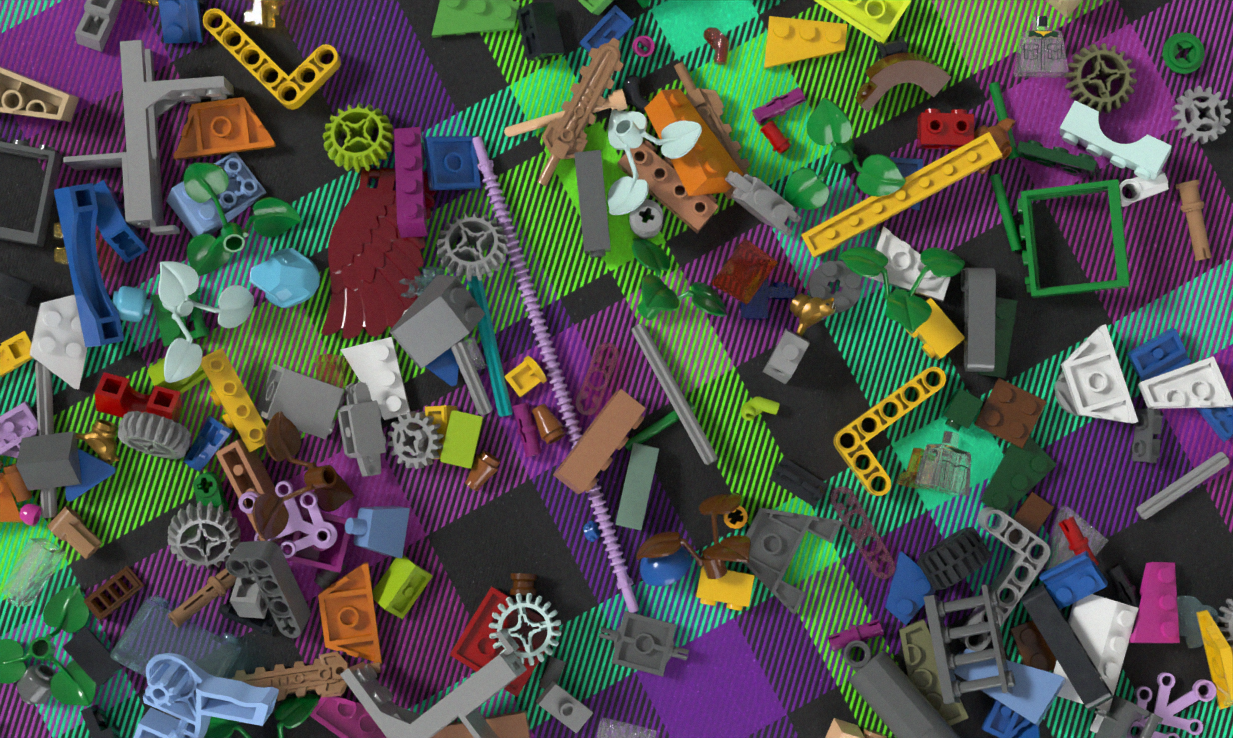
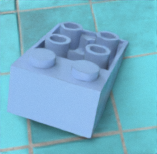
[166,152,267,237]

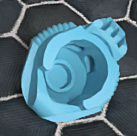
[249,248,320,308]

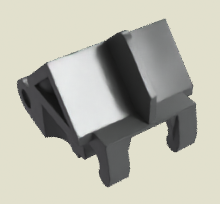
[1090,695,1163,738]

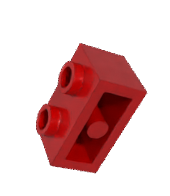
[917,109,974,149]

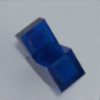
[740,276,795,320]

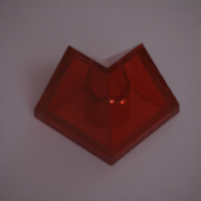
[710,238,778,305]

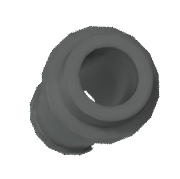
[314,563,347,589]
[539,657,566,689]

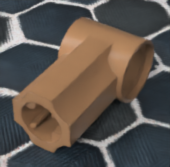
[47,506,103,559]

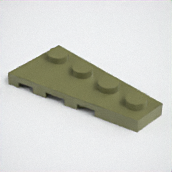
[899,619,969,726]

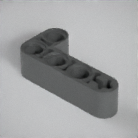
[961,267,996,372]
[225,541,311,638]

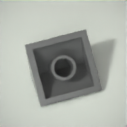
[16,431,82,491]

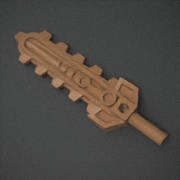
[537,38,624,186]
[674,62,757,199]
[230,652,382,701]

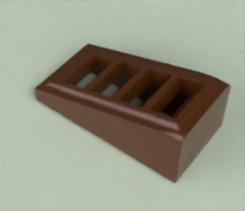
[84,565,145,621]

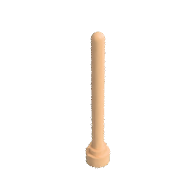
[504,88,628,137]

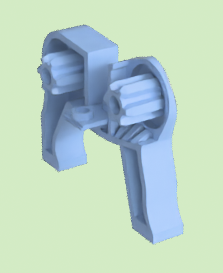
[134,653,279,738]

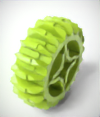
[323,103,394,173]

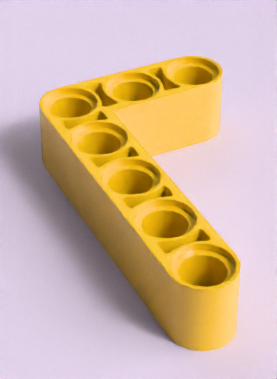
[203,8,341,110]
[833,367,946,496]

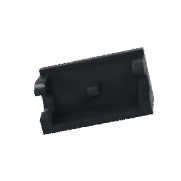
[516,2,565,62]
[63,627,124,687]

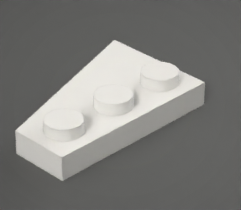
[867,226,950,302]
[340,337,410,420]
[1138,356,1233,409]

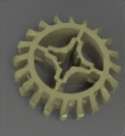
[1064,43,1137,114]

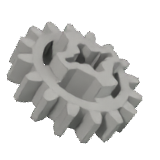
[1171,86,1231,144]
[387,411,444,469]

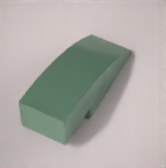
[615,442,659,530]

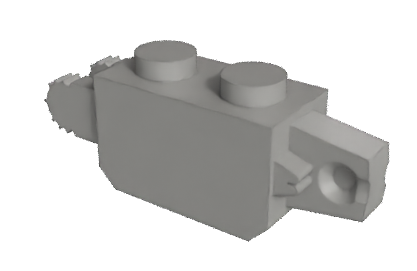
[724,171,801,236]
[337,381,386,477]

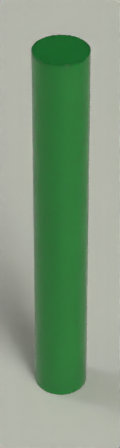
[989,82,1019,160]
[990,173,1022,252]
[625,401,695,452]

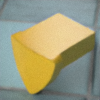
[504,356,547,398]

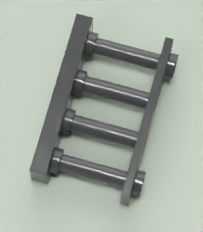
[924,584,1015,705]

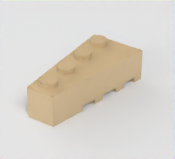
[0,66,80,122]

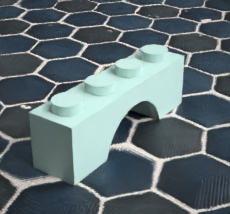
[1060,101,1172,180]

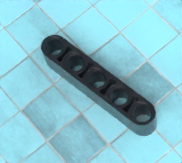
[1021,583,1113,711]

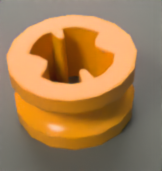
[723,506,748,529]

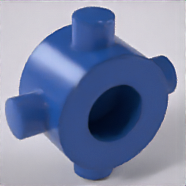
[583,521,600,542]

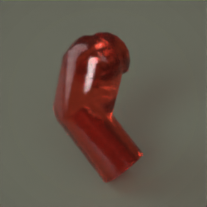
[704,27,729,65]

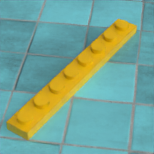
[801,132,1002,259]

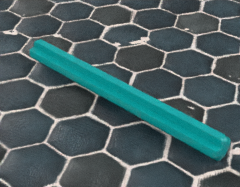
[468,276,513,417]

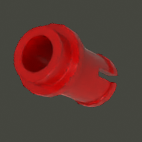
[760,120,792,155]

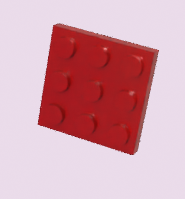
[449,586,559,697]

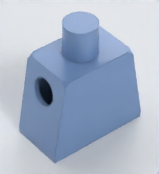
[345,505,410,558]

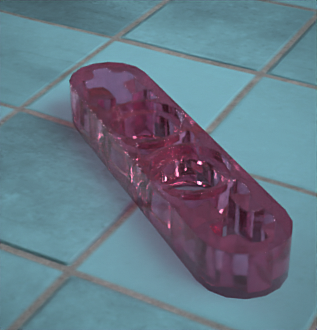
[830,486,895,579]

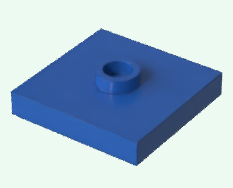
[424,136,481,190]

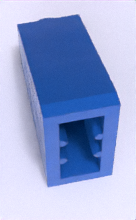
[94,180,149,263]

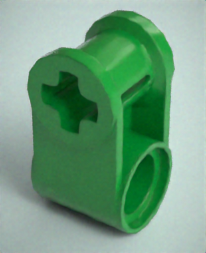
[193,472,229,512]

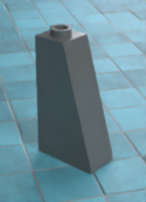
[574,150,611,258]

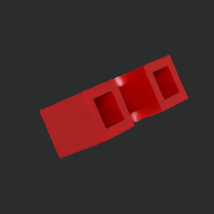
[94,372,182,423]

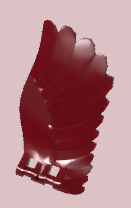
[321,165,437,339]

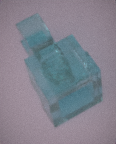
[399,266,444,298]

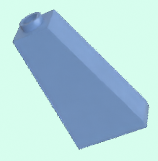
[954,649,1066,726]

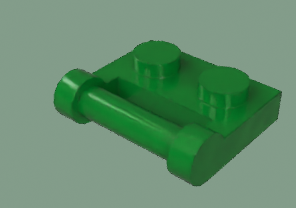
[152,287,210,347]

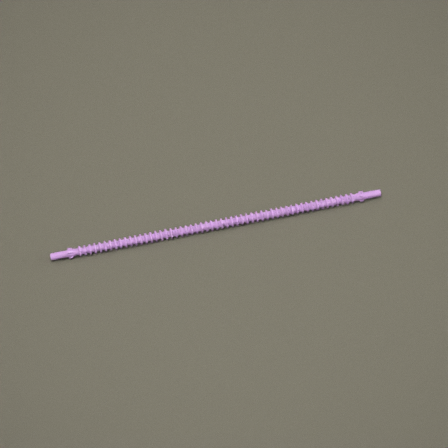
[473,136,639,613]

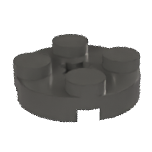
[808,261,861,314]

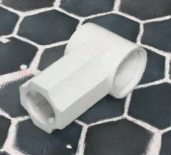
[1120,170,1169,207]

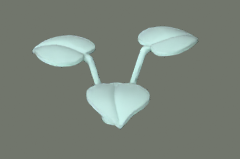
[608,110,702,215]
[158,261,254,383]

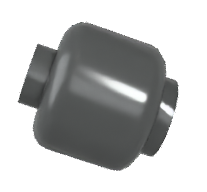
[17,664,56,705]

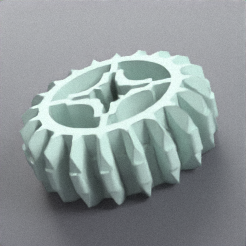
[489,593,561,666]

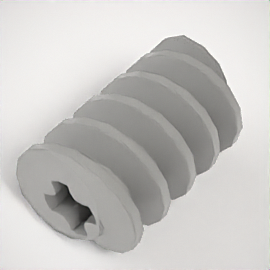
[629,199,663,239]

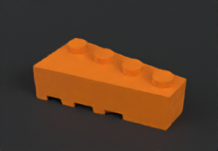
[644,89,744,196]

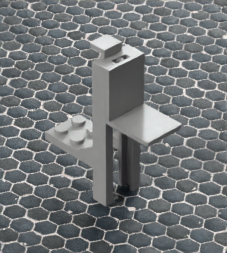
[63,40,234,235]
[340,628,527,738]

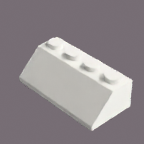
[1053,594,1138,712]

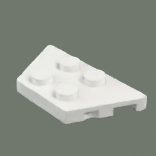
[29,295,88,389]
[1061,324,1138,423]

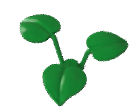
[785,97,906,210]
[184,162,301,277]
[632,238,727,320]
[839,247,965,334]
[0,585,96,706]
[204,694,320,738]

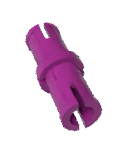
[752,87,806,125]
[512,402,542,458]
[828,619,884,652]

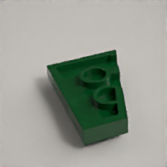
[1017,140,1101,182]
[964,292,1017,379]
[979,436,1057,518]

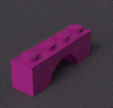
[394,127,428,238]

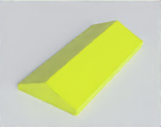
[814,0,911,43]

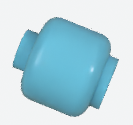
[112,286,151,322]

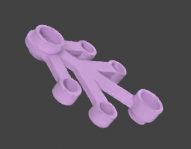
[239,481,337,558]
[1127,672,1216,738]

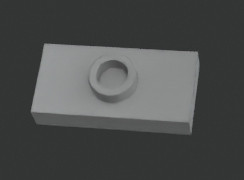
[536,681,593,733]

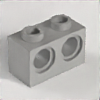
[230,577,268,619]

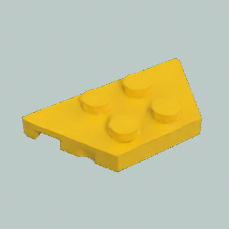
[1196,610,1233,710]

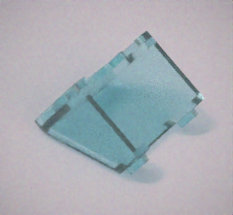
[110,594,243,678]

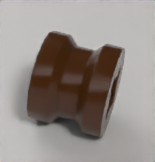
[510,573,537,595]

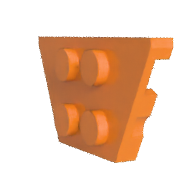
[174,97,276,161]
[318,562,382,664]

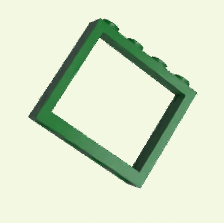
[1017,179,1130,298]

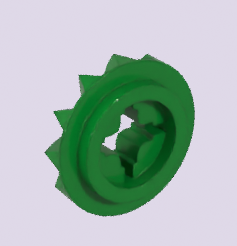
[1161,32,1205,75]

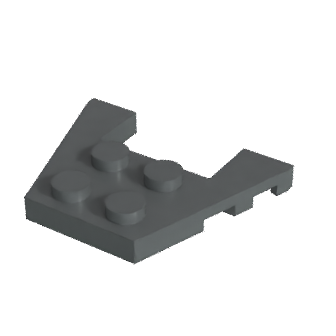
[743,508,842,614]

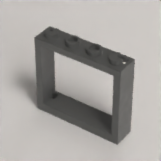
[0,137,62,247]

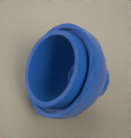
[639,546,692,586]

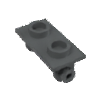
[1132,409,1163,463]

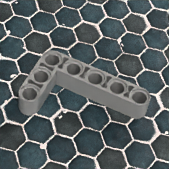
[959,507,1050,651]

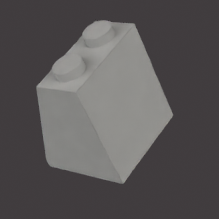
[256,363,344,440]

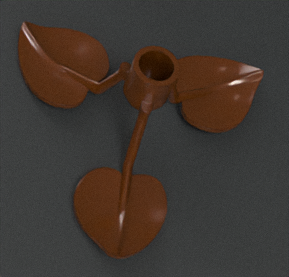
[253,411,355,539]
[636,493,751,579]

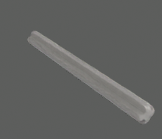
[632,323,717,465]
[35,362,58,518]

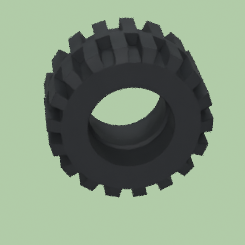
[917,527,992,590]

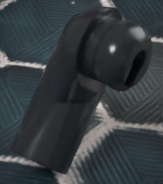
[623,75,650,114]

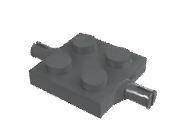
[599,611,689,677]

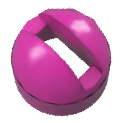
[632,36,655,57]
[19,504,41,527]

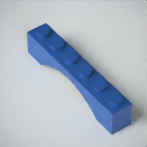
[54,183,124,347]

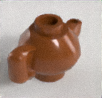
[974,118,1016,174]

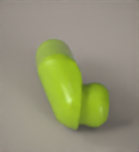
[741,396,780,421]

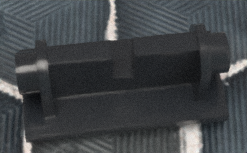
[769,457,828,507]
[220,592,276,636]

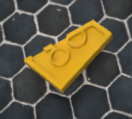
[764,16,847,69]

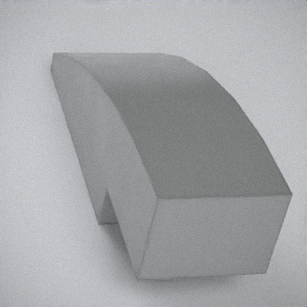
[75,0,122,52]

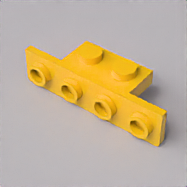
[200,348,267,453]

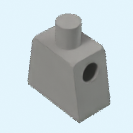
[762,328,810,384]

